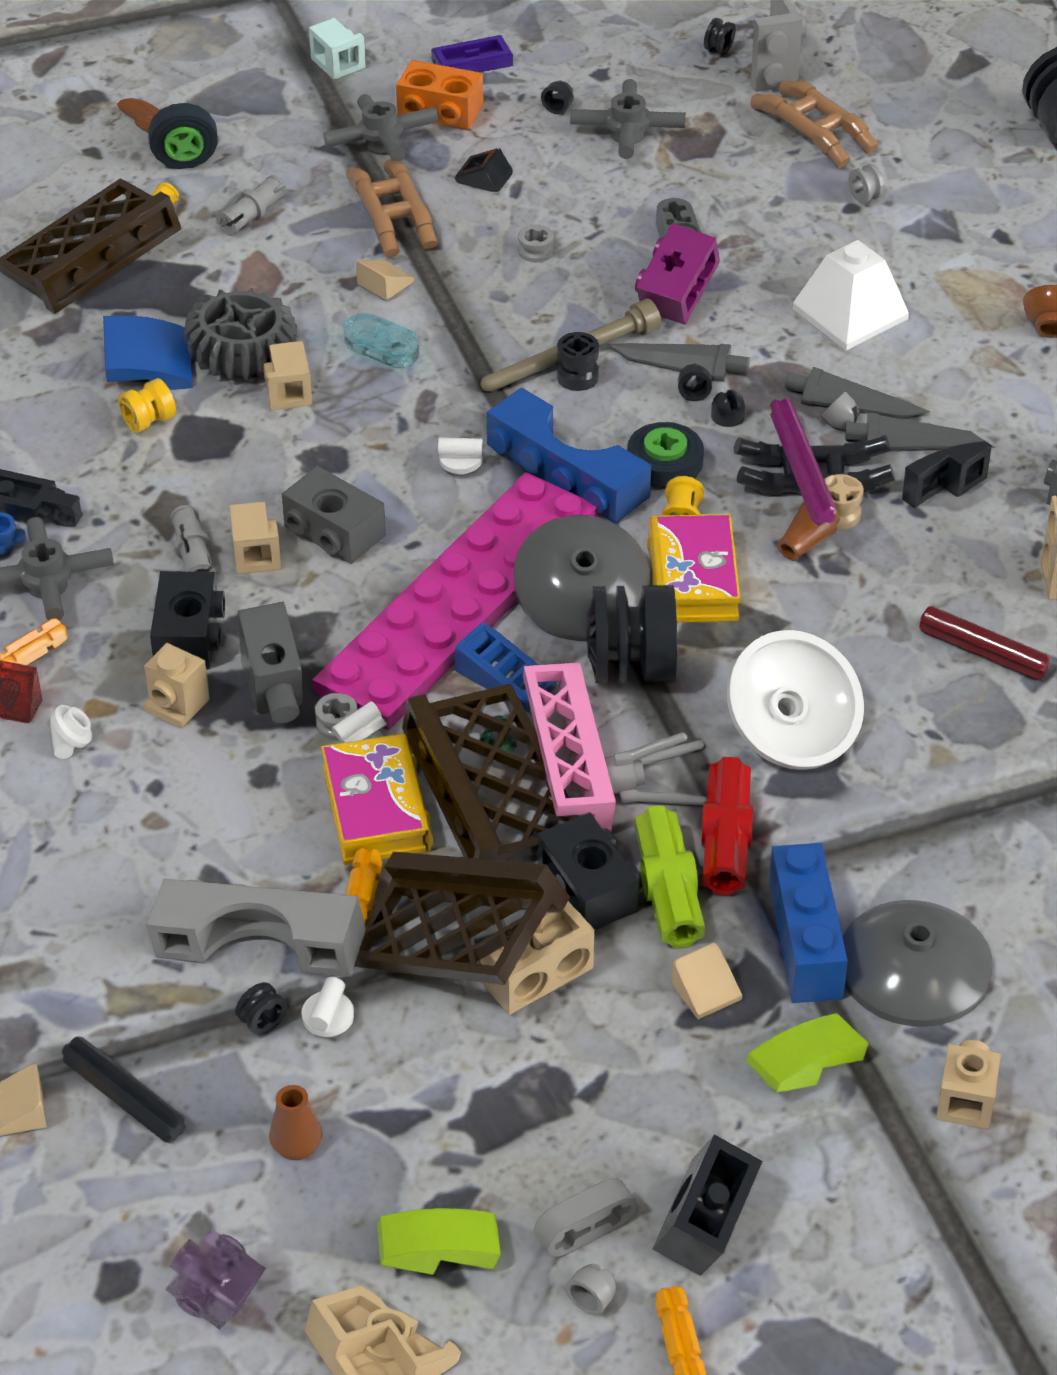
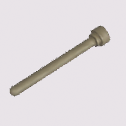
[480,298,661,392]

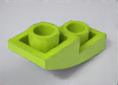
[745,1013,869,1093]
[377,1208,501,1275]

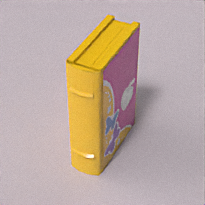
[647,514,740,623]
[321,734,433,866]

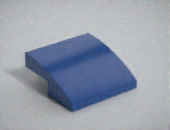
[103,315,193,390]

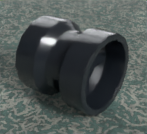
[557,332,599,391]

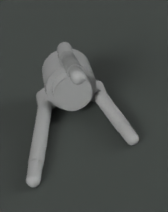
[604,733,708,806]

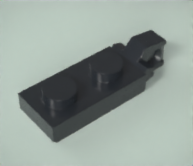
[0,469,83,527]

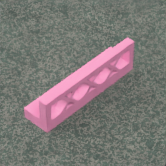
[523,663,616,831]

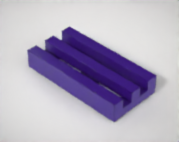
[431,35,513,73]

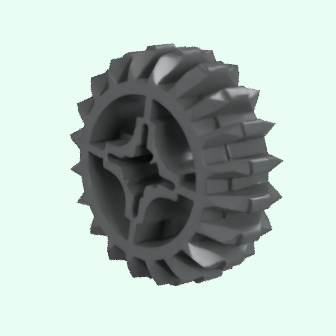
[184,287,297,381]

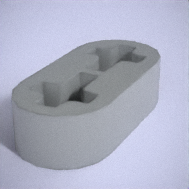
[533,1178,637,1257]

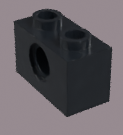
[150,571,226,670]
[538,812,642,930]
[652,1134,763,1276]

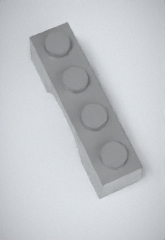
[146,879,366,977]

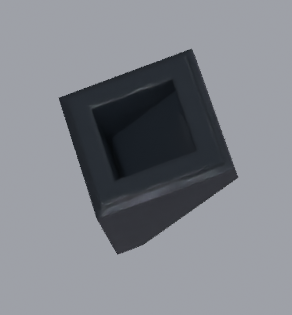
[455,148,513,192]

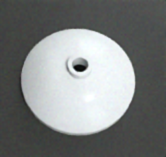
[727,630,864,770]

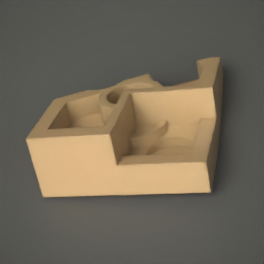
[304,1285,461,1375]

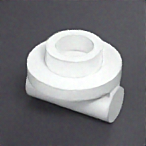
[438,437,483,475]
[332,701,387,743]
[49,705,92,759]
[302,977,354,1037]

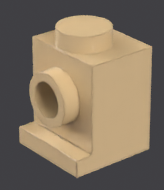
[263,341,312,411]
[229,502,281,574]
[143,643,210,729]
[936,1040,1001,1129]

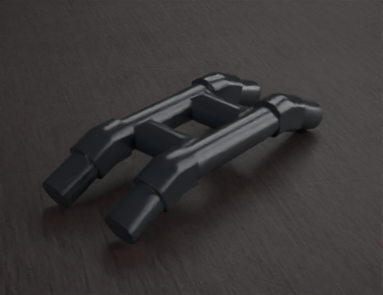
[734,435,895,495]

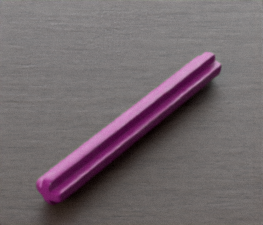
[770,398,836,526]

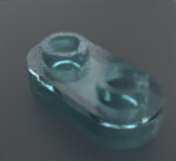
[343,313,420,368]

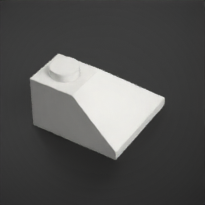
[793,240,909,351]

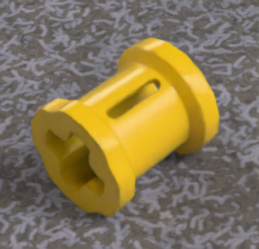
[662,476,705,515]

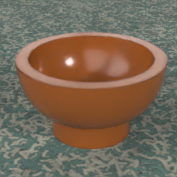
[1023,285,1057,338]

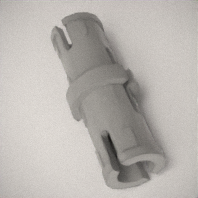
[216,175,287,236]
[170,505,216,575]

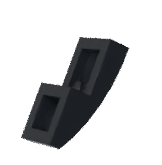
[902,441,992,508]

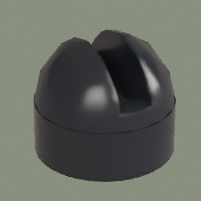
[541,80,574,115]
[678,363,712,401]
[711,390,745,427]

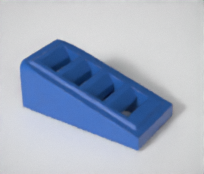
[455,622,557,713]

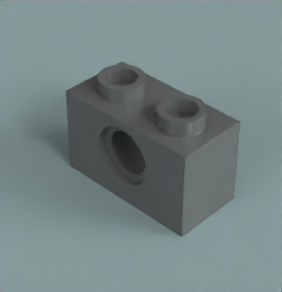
[282,466,386,564]

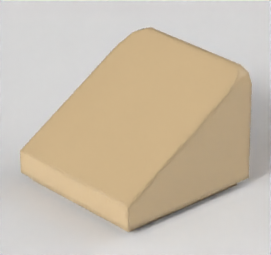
[356,260,414,301]
[671,943,742,1020]
[0,1064,47,1136]

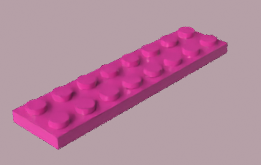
[312,472,599,731]

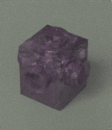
[165,1228,266,1330]

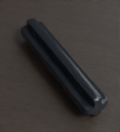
[61,1036,186,1143]

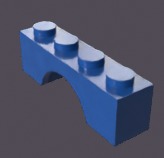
[486,387,651,524]

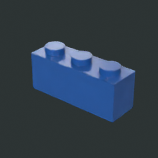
[769,842,848,1003]

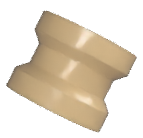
[824,474,864,530]

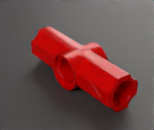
[701,757,753,896]

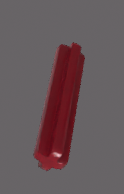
[919,606,1050,680]

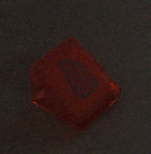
[0,660,43,723]

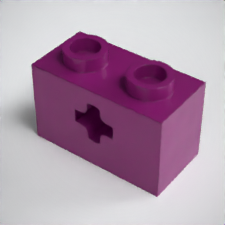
[635,223,720,325]

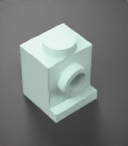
[309,18,366,80]

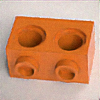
[396,60,484,130]

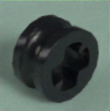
[704,17,736,55]
[235,982,288,1035]

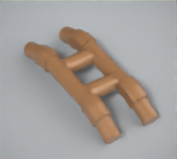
[750,80,879,168]
[346,159,438,257]

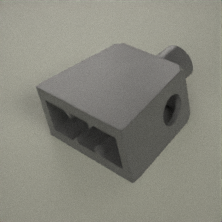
[238,601,303,723]

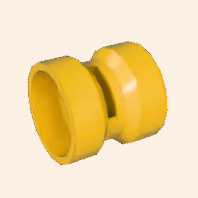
[118,378,176,433]

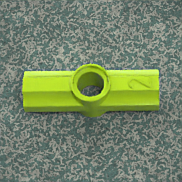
[634,805,705,949]

